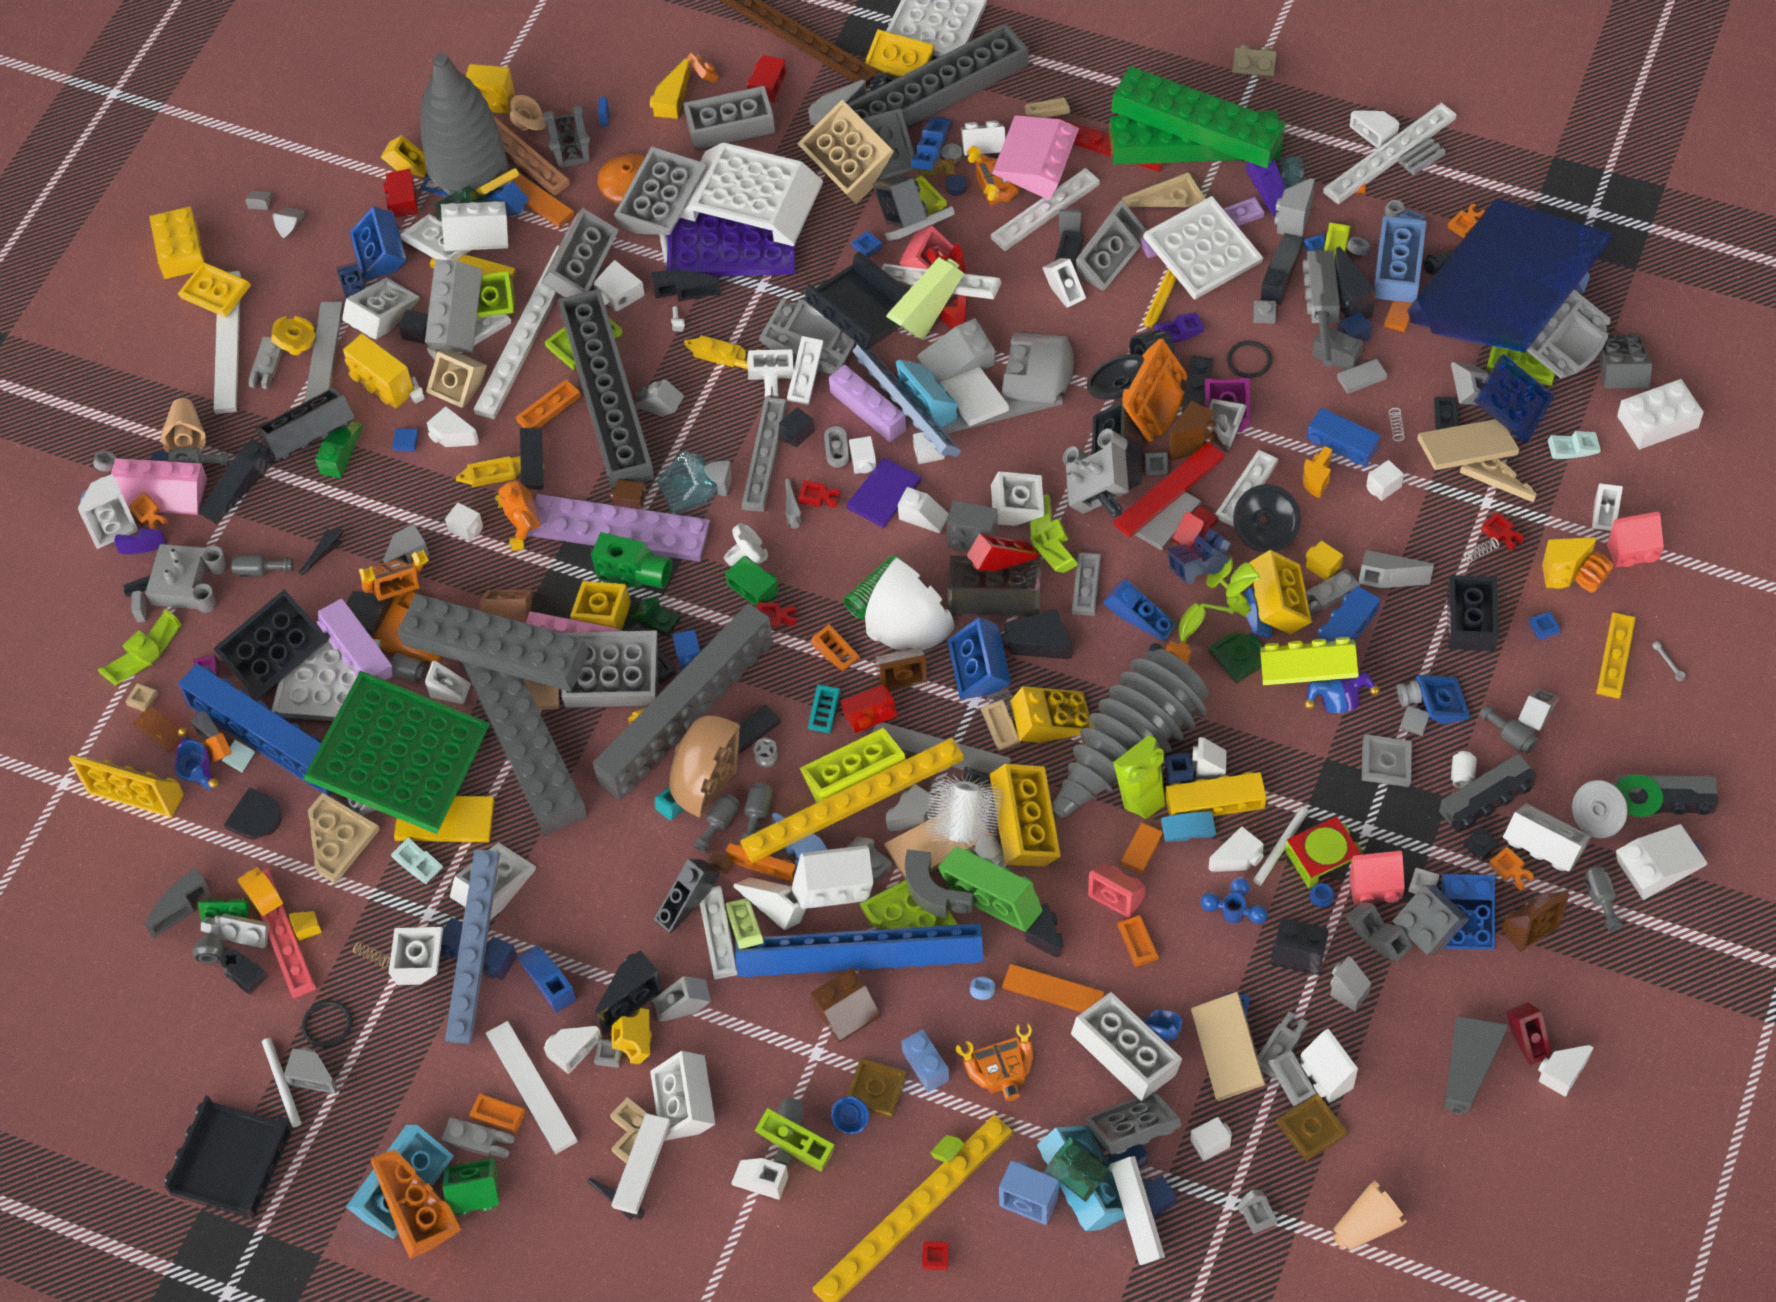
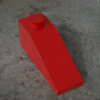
[967,533,1039,572]

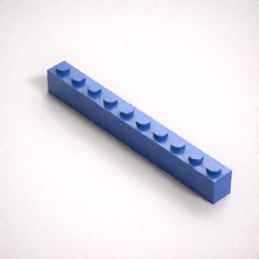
[735,923,983,978]

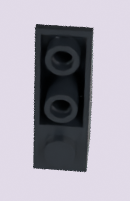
[654,859,720,933]

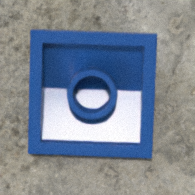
[1416,675,1471,725]

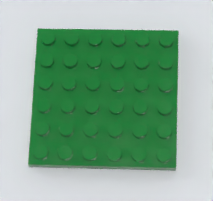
[304,670,490,834]

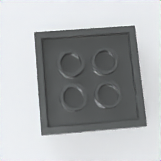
[1085,1092,1182,1155]

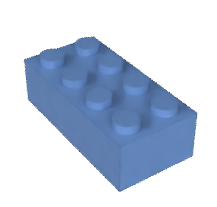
[1374,216,1426,303]

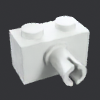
[747,349,793,398]

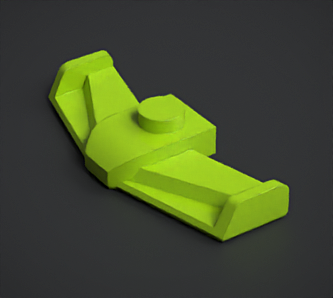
[1030,493,1078,573]
[98,609,182,686]

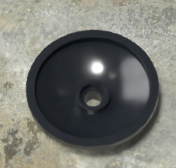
[1087,354,1145,400]
[1233,484,1301,553]

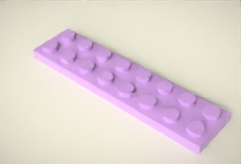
[527,494,711,562]

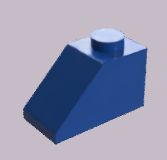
[481,180,529,217]

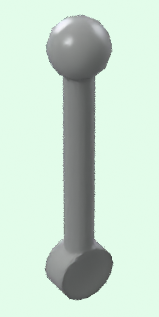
[1652,641,1685,681]

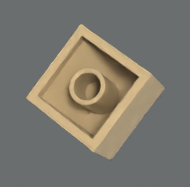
[426,349,487,408]

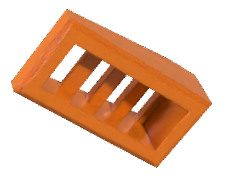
[810,624,860,672]

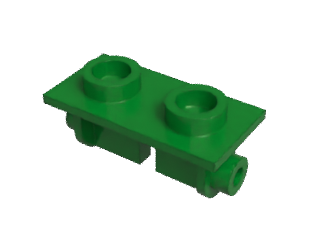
[198,897,251,921]

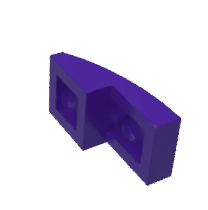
[1153,313,1205,343]
[114,528,167,554]

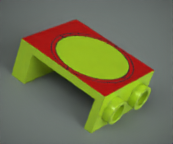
[1285,816,1363,889]

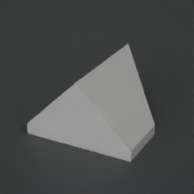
[1209,399,1247,453]

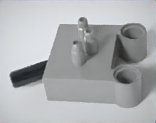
[1063,429,1129,518]
[123,544,228,613]

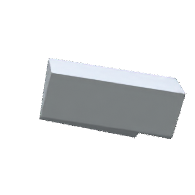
[1076,201,1147,290]

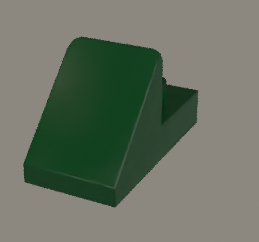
[629,597,680,637]

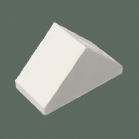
[1592,483,1623,531]
[425,661,471,704]

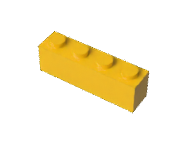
[1165,772,1266,816]

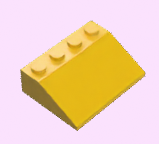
[69,755,184,818]

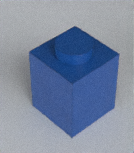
[672,629,700,669]

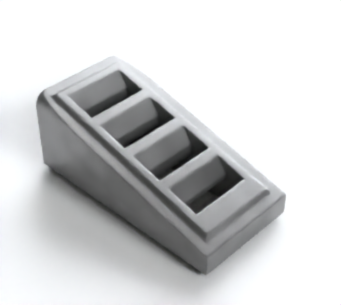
[191,710,220,740]

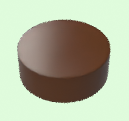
[708,852,733,873]

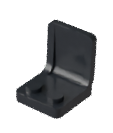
[1271,919,1329,976]

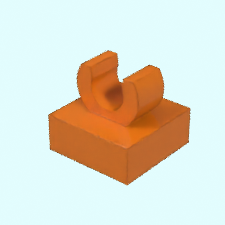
[1166,641,1192,665]

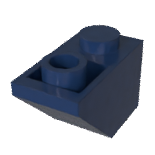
[336,261,365,298]

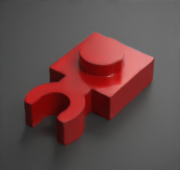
[798,480,840,508]
[1481,512,1524,551]
[756,602,797,628]

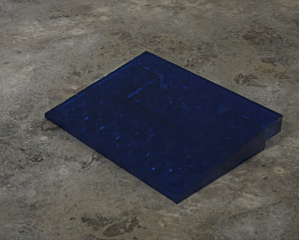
[1407,198,1614,352]

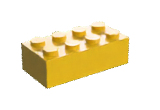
[990,764,1061,867]

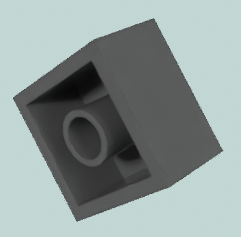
[946,500,998,552]
[1393,885,1469,955]

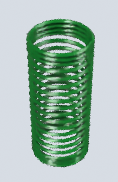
[844,555,906,620]

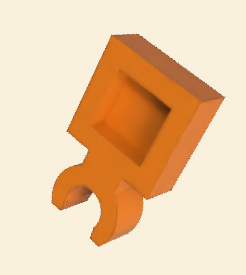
[687,52,720,83]
[1448,204,1485,239]
[128,492,168,530]
[1489,847,1534,890]

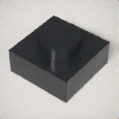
[1463,827,1499,861]

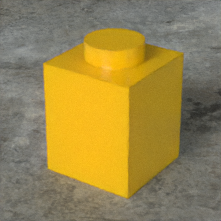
[1306,540,1343,580]

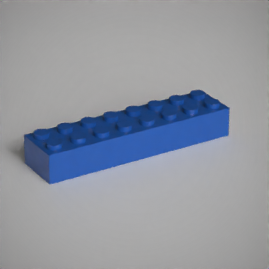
[178,664,332,796]

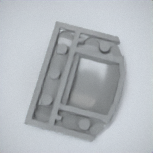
[1520,286,1610,379]
[759,299,855,374]
[1002,332,1074,404]

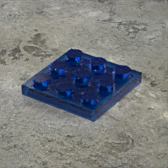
[1474,354,1554,443]

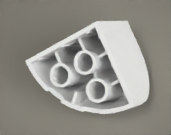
[865,558,955,651]

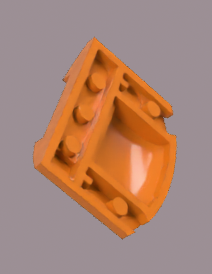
[1123,339,1187,441]
[369,591,442,665]

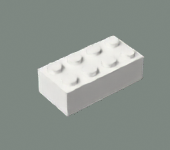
[1071,992,1182,1101]

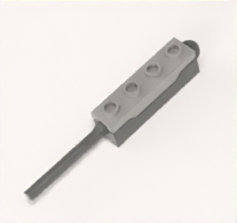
[1303,249,1340,367]

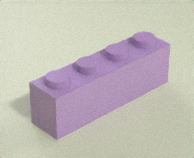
[829,365,906,443]
[317,598,392,680]

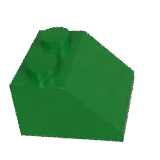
[443,1158,500,1216]

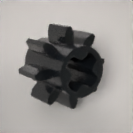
[870,73,894,91]

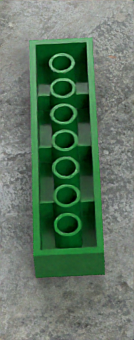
[1111,66,1286,168]
[1109,110,1283,165]

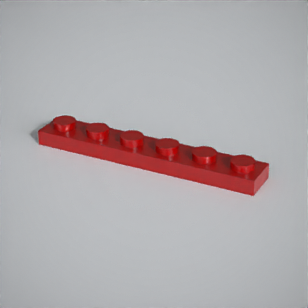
[1051,116,1164,172]

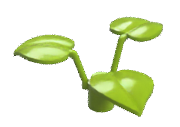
[1179,553,1261,642]

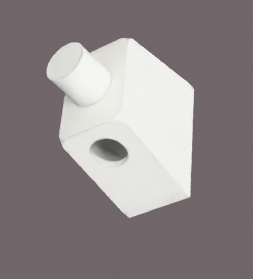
[594,260,645,311]

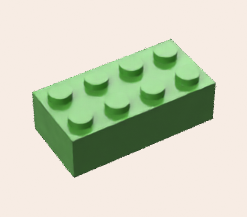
[938,846,1043,932]

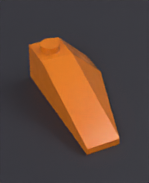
[371,1149,461,1259]

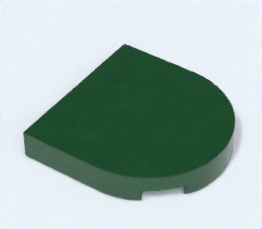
[1208,632,1263,684]

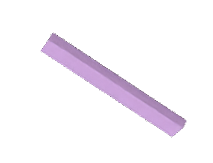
[1139,197,1265,258]

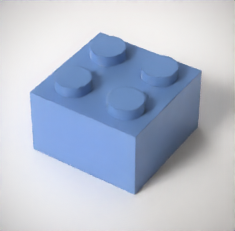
[999,1161,1059,1225]

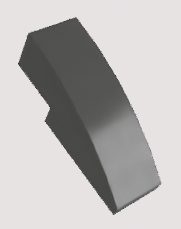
[145,868,210,938]

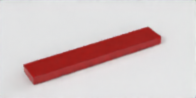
[1113,442,1225,538]

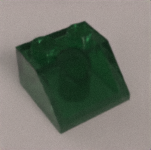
[1045,1136,1113,1202]

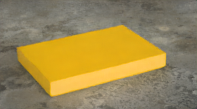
[865,29,935,78]
[178,262,251,318]

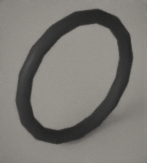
[1226,341,1272,378]
[302,1000,352,1047]

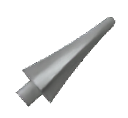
[785,478,802,529]

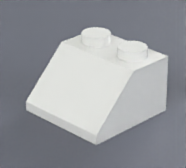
[991,471,1044,526]
[389,927,443,985]
[1299,1029,1358,1104]

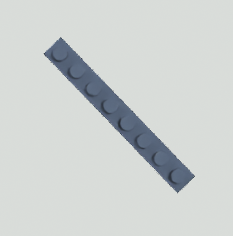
[853,345,961,457]
[445,850,500,1045]

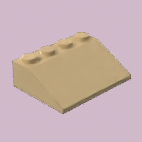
[798,100,894,204]

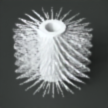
[925,774,1003,850]

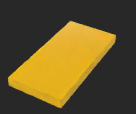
[394,796,495,842]

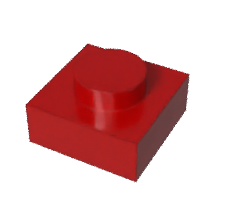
[922,1241,949,1270]

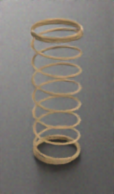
[353,942,390,968]

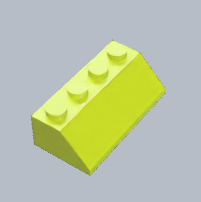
[1260,637,1358,685]
[800,728,906,803]

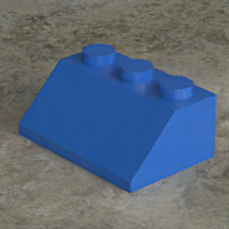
[350,206,407,280]
[947,617,1011,699]

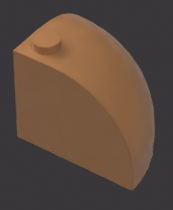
[669,716,740,817]

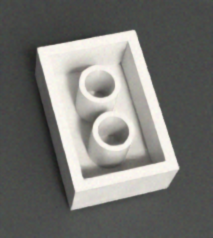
[1617,379,1703,450]

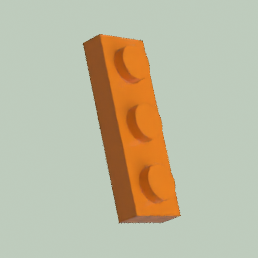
[516,379,581,429]
[726,843,797,883]

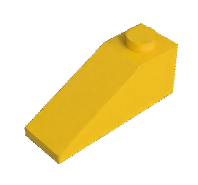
[650,59,691,119]

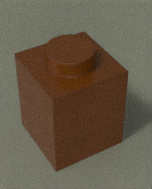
[610,479,646,510]

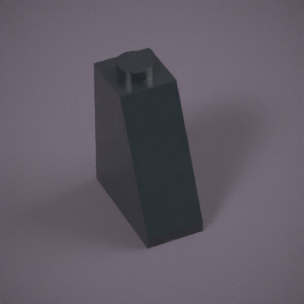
[1001,609,1072,659]

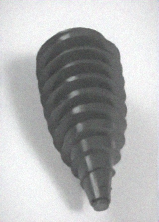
[420,53,508,199]
[1052,649,1209,819]

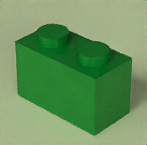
[725,556,779,607]

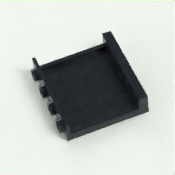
[804,252,909,350]
[164,1095,293,1220]

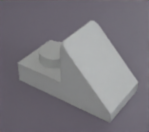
[846,836,893,883]

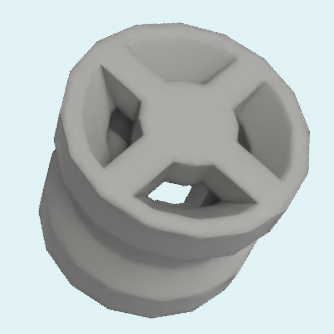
[1397,680,1422,707]
[754,738,778,768]

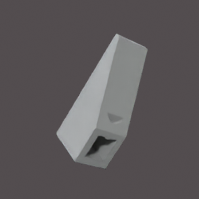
[1358,550,1434,588]

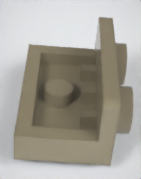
[1232,45,1277,78]

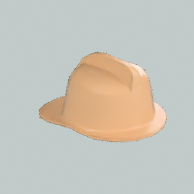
[510,95,547,131]

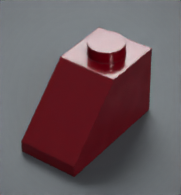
[1506,1002,1553,1065]

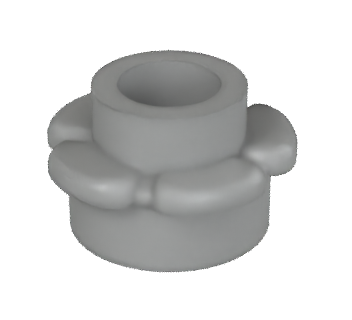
[1385,200,1405,218]

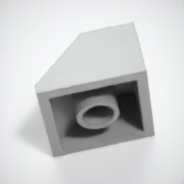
[1274,178,1315,237]

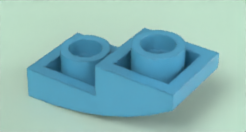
[1161,812,1216,842]

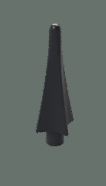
[299,526,344,575]
[588,1178,645,1220]

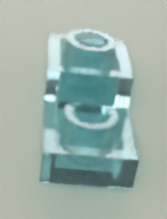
[1280,157,1304,189]

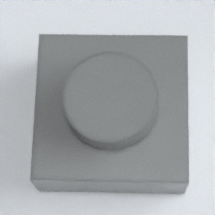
[1253,300,1276,324]

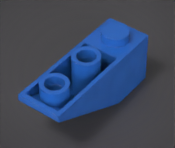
[1102,579,1177,642]
[517,945,576,1014]

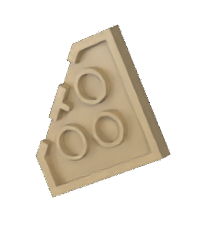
[308,793,380,884]

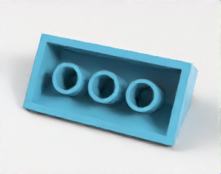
[346,1125,454,1239]
[1037,1126,1126,1231]

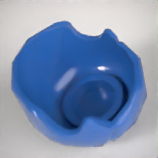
[1144,1010,1183,1042]
[831,1096,870,1134]

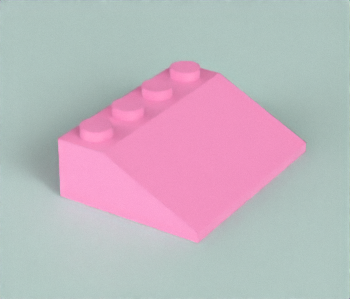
[992,115,1079,200]

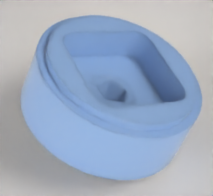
[970,977,995,1000]

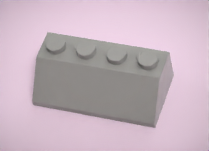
[425,259,483,353]

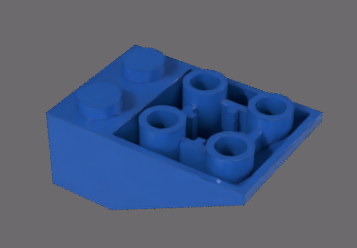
[1442,874,1495,949]

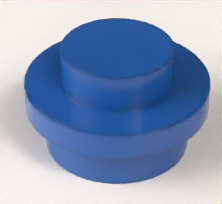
[1310,883,1334,907]

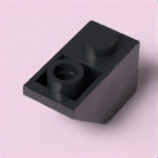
[1023,903,1064,958]

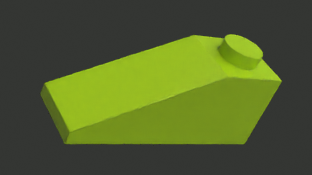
[755,1108,834,1172]

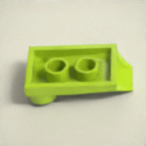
[1113,734,1165,819]

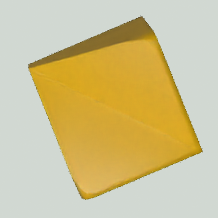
[289,911,322,941]

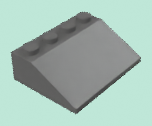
[614,147,707,235]
[562,631,659,708]

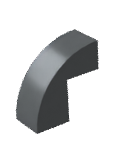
[1345,902,1413,962]

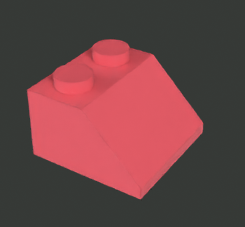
[900,225,954,269]
[1607,511,1664,568]
[1349,851,1405,904]
[1088,863,1146,918]

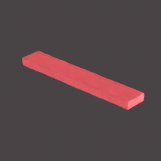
[260,868,316,999]

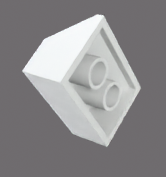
[441,201,508,251]
[78,474,139,549]
[1503,803,1592,872]
[791,845,873,909]
[650,1051,715,1141]

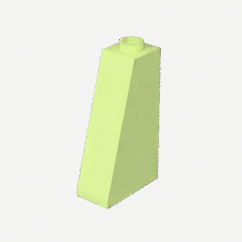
[886,258,964,340]

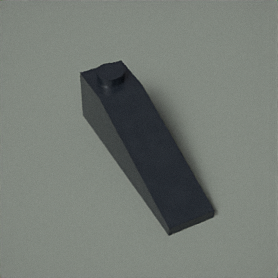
[1260,233,1305,305]
[199,438,274,524]

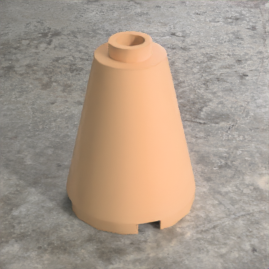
[161,398,206,453]
[1332,1180,1407,1250]

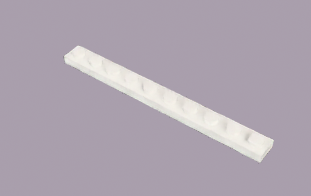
[474,245,559,420]

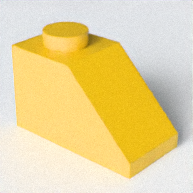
[381,135,427,178]

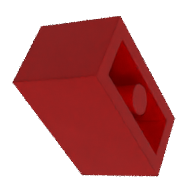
[747,54,787,103]
[383,169,419,218]
[841,684,898,733]

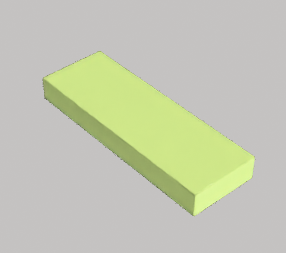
[725,898,763,949]

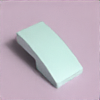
[1548,431,1601,459]
[391,837,443,884]

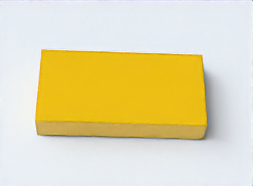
[475,168,519,196]

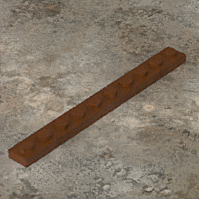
[720,0,878,87]

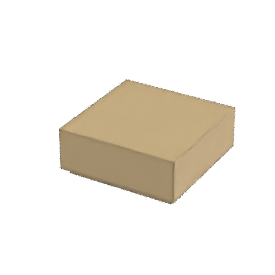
[126,683,159,713]

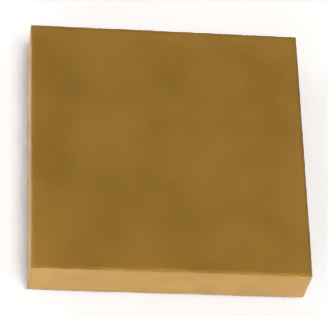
[847,1058,908,1119]
[1276,1093,1348,1162]

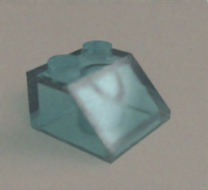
[657,451,718,514]

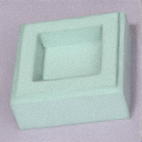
[222,740,255,773]

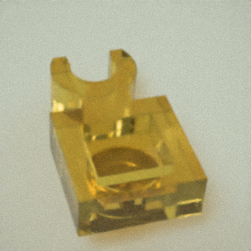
[918,157,955,176]

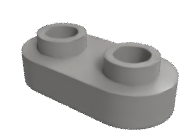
[824,426,849,468]

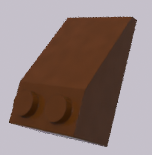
[1502,891,1570,952]

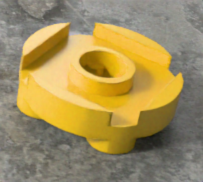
[271,316,315,355]

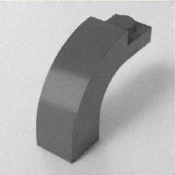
[905,849,974,918]

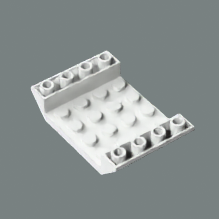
[680,142,823,246]

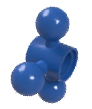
[1200,877,1268,924]

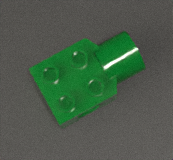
[591,532,672,589]

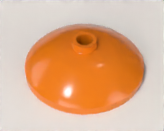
[598,153,646,204]

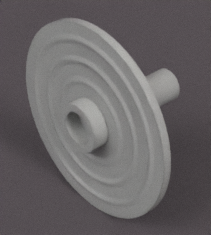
[1572,780,1628,838]

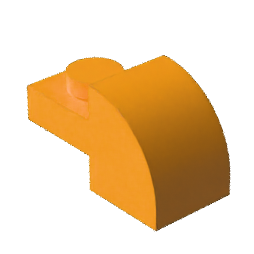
[1303,446,1333,498]
[237,867,283,917]

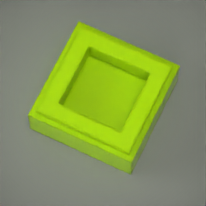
[930,1135,964,1163]

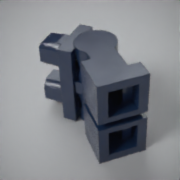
[1167,528,1232,584]

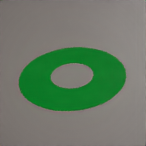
[1616,774,1663,817]

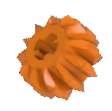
[1576,552,1613,593]

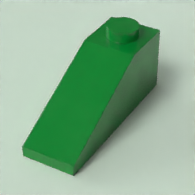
[315,421,364,478]

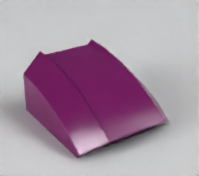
[1204,378,1251,433]

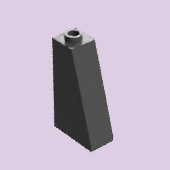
[1443,1016,1507,1114]

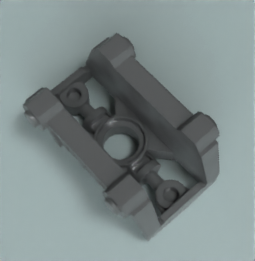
[543,105,591,168]

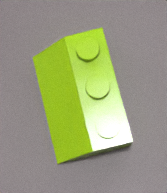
[477,271,515,319]

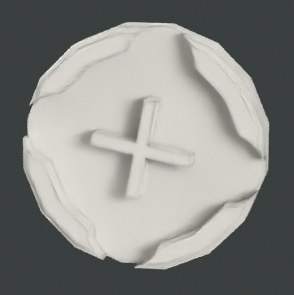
[724,523,768,566]

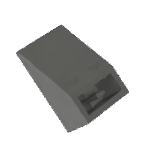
[1598,333,1652,388]

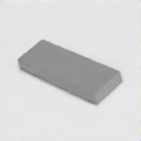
[1072,552,1101,616]

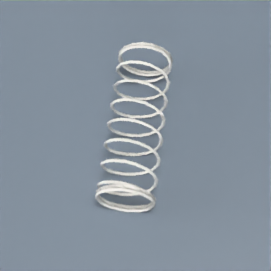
[1389,408,1405,441]
[1464,537,1499,563]

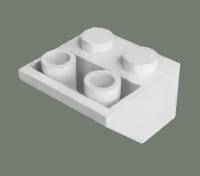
[961,120,1005,155]

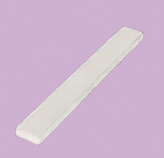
[1323,103,1457,205]
[214,271,241,414]

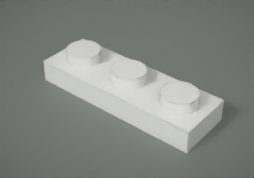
[787,336,824,405]

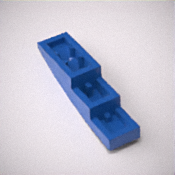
[911,116,952,171]

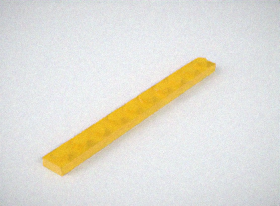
[740,738,964,863]
[813,1114,1013,1302]

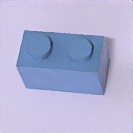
[901,1029,949,1092]

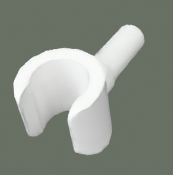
[671,306,685,332]
[409,377,425,404]

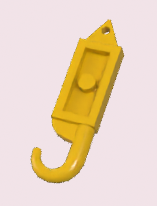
[684,335,760,369]
[456,456,544,488]

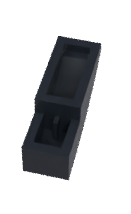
[651,270,720,302]

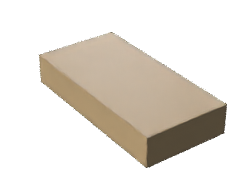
[1025,98,1070,118]
[981,700,1021,752]

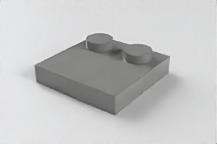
[1362,734,1412,787]

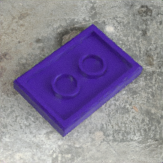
[846,458,921,528]

